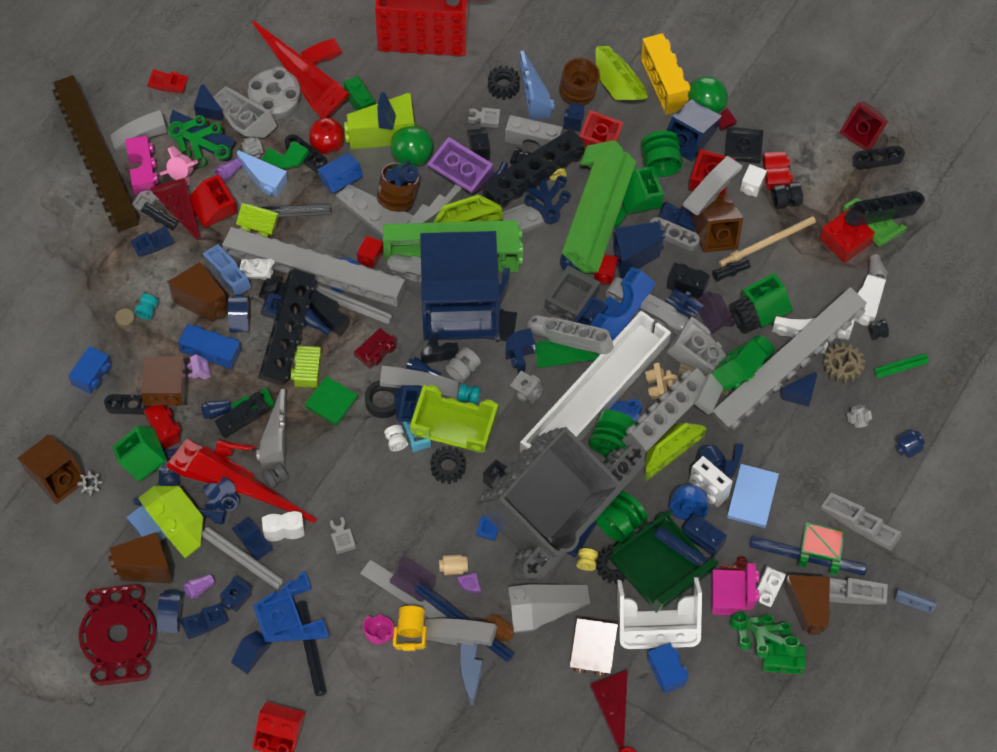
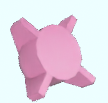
[160,146,198,186]

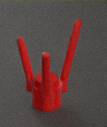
[215,440,256,477]

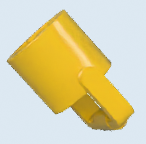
[393,606,427,651]

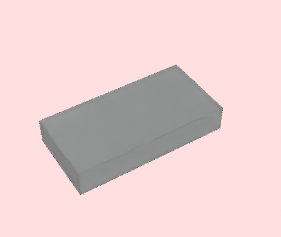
[694,373,723,415]

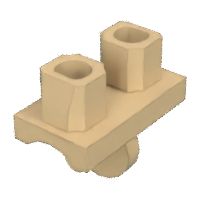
[645,363,678,400]

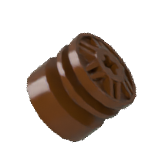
[559,58,600,105]
[376,163,419,212]

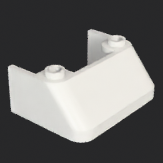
[617,577,702,649]

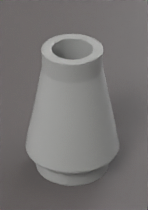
[869,254,888,279]

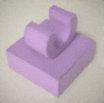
[187,355,211,380]

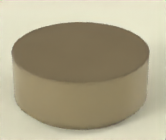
[115,308,135,328]

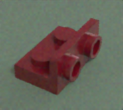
[354,328,397,369]

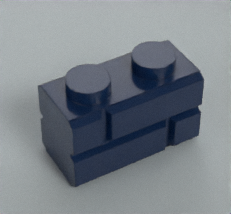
[683,513,727,557]

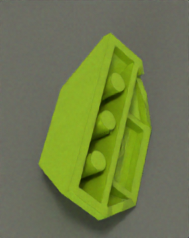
[595,46,648,100]
[433,195,504,223]
[644,423,707,481]
[138,486,204,559]

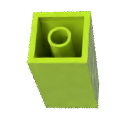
[344,93,414,150]

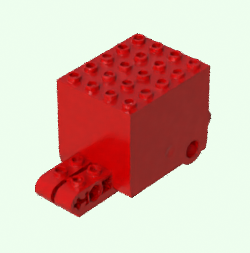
[375,0,488,57]

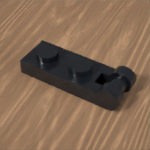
[214,392,269,439]

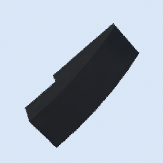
[309,289,350,337]

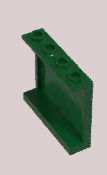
[609,509,719,613]

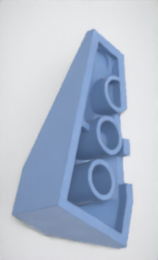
[520,51,555,120]

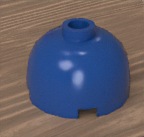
[669,484,709,521]

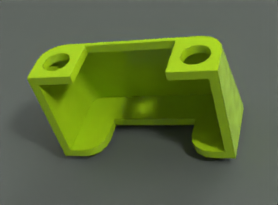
[410,385,498,452]

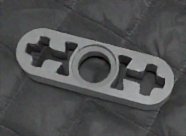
[650,217,700,251]

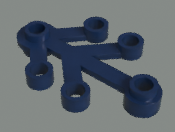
[524,169,571,224]

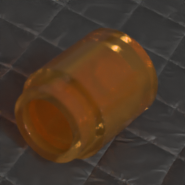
[485,614,514,643]

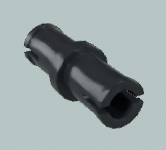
[140,202,179,231]
[712,257,751,282]

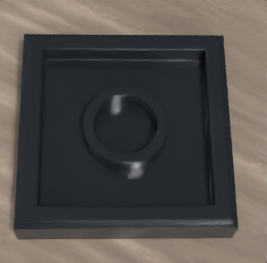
[724,126,763,164]

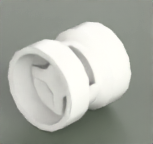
[384,425,408,451]

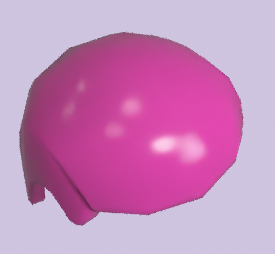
[363,614,394,644]

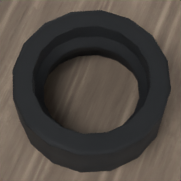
[365,380,399,418]

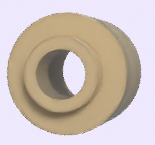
[439,554,468,576]

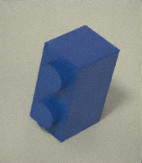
[317,152,363,194]
[69,346,111,394]
[647,643,689,694]

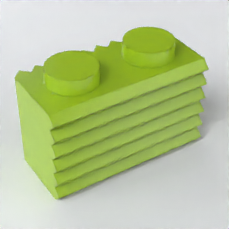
[236,203,280,237]
[291,346,322,388]

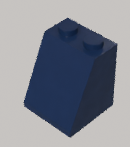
[667,99,722,162]
[613,222,665,278]

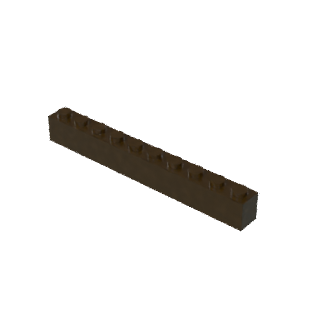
[52,75,139,232]

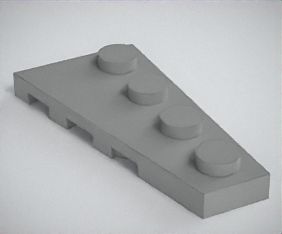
[336,184,413,238]

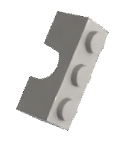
[505,115,563,148]

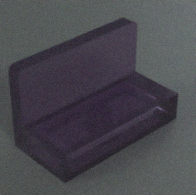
[696,292,735,334]
[390,556,436,603]

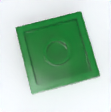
[304,376,358,426]

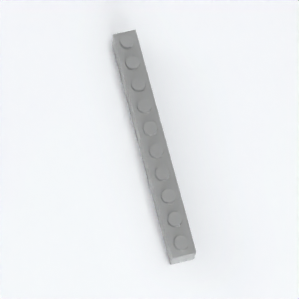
[222,227,406,307]
[711,287,867,433]

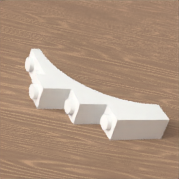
[772,275,886,354]

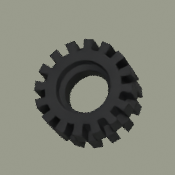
[488,65,520,100]
[730,297,760,334]
[430,446,466,484]
[596,545,625,584]

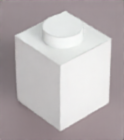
[740,164,767,197]

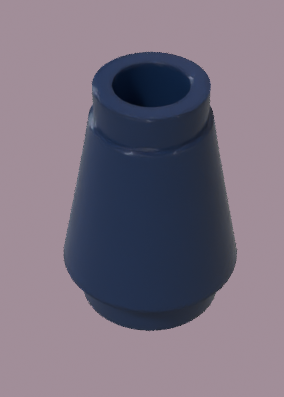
[201,400,231,420]

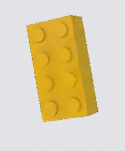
[640,33,690,115]

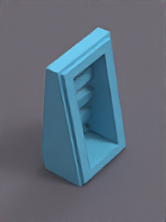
[402,422,431,452]

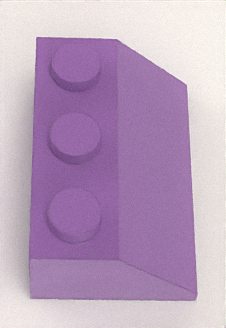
[427,137,494,193]

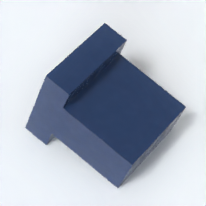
[420,231,500,341]

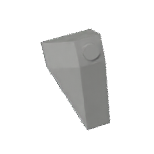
[213,86,277,138]
[666,317,737,389]
[256,389,286,468]
[508,584,590,633]

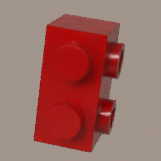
[144,405,181,449]

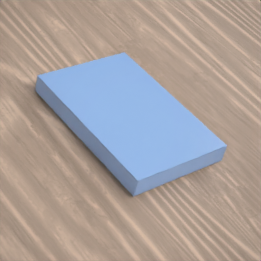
[727,464,779,528]

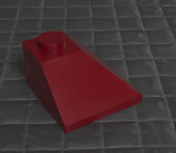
[839,101,888,150]

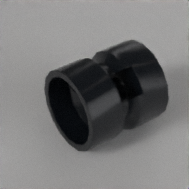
[771,182,803,209]

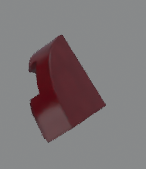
[719,108,737,131]

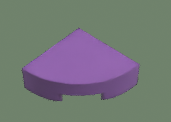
[457,573,481,594]

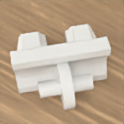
[239,259,275,280]
[756,566,786,607]

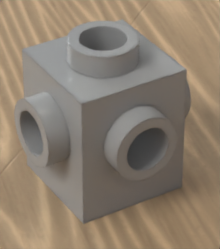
[510,371,544,404]

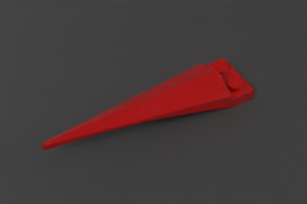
[252,21,350,118]
[167,439,317,523]

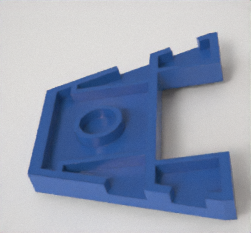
[253,571,329,642]

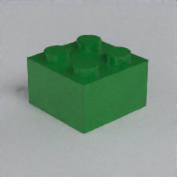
[711,339,767,391]

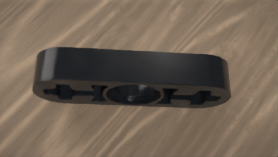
[284,134,328,173]
[852,146,905,170]
[104,394,149,415]

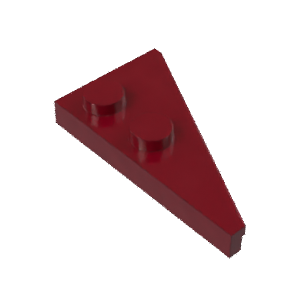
[150,178,202,241]
[590,670,628,751]

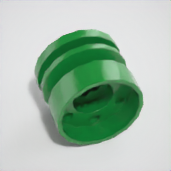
[641,130,683,178]
[589,410,637,457]
[595,491,648,544]

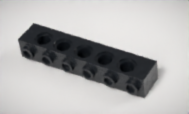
[482,128,585,206]
[258,268,316,385]

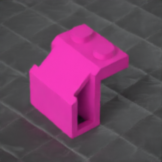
[711,563,760,615]

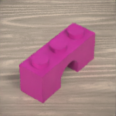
[125,136,158,194]

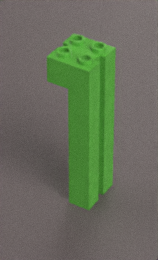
[562,140,636,274]
[383,220,523,273]

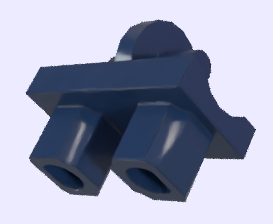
[386,160,419,186]
[665,288,704,319]

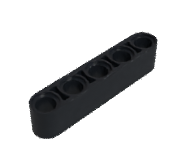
[845,191,925,226]

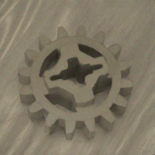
[823,343,866,383]

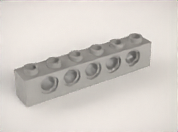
[622,367,706,452]

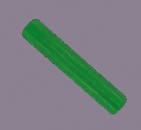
[874,353,929,378]

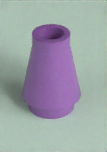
[214,158,242,181]
[183,574,215,599]

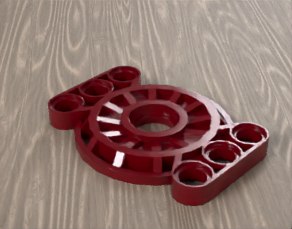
[78,584,157,686]

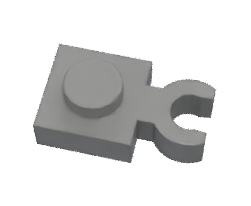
[468,108,500,128]
[330,517,356,554]

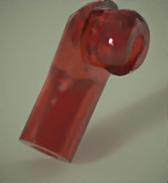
[720,556,748,571]

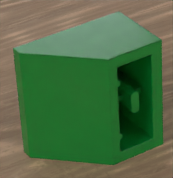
[622,166,664,214]
[741,273,793,329]
[112,426,167,482]

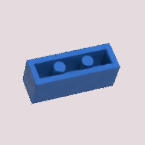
[178,324,242,370]

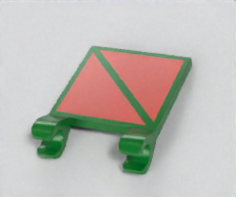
[798,522,845,575]

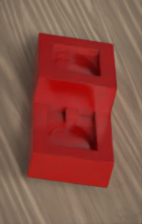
[301,38,343,65]
[147,69,188,93]

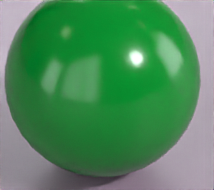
[688,76,728,113]
[390,124,434,167]

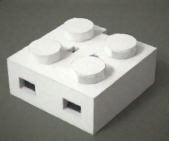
[689,456,733,507]

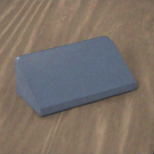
[894,588,937,614]

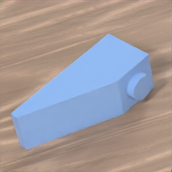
[237,150,288,197]

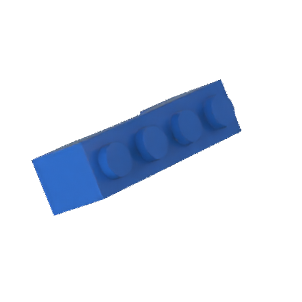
[590,267,656,342]

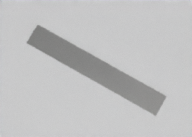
[360,560,449,619]

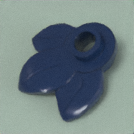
[203,477,239,511]

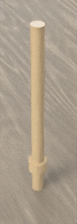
[718,216,816,268]

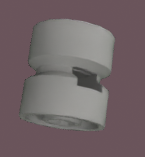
[445,347,481,383]

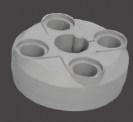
[248,67,301,120]

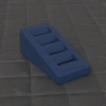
[377,92,396,130]

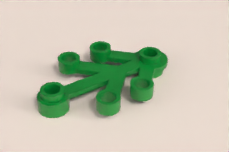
[168,115,231,168]
[730,612,800,658]

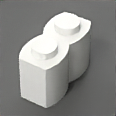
[262,511,304,541]

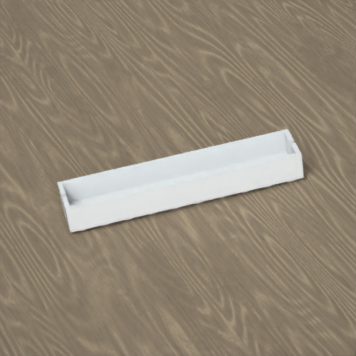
[520,311,671,452]

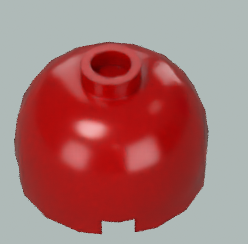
[309,117,345,155]

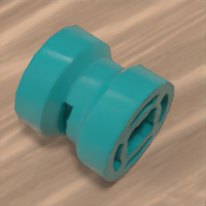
[134,294,159,320]
[458,383,481,405]

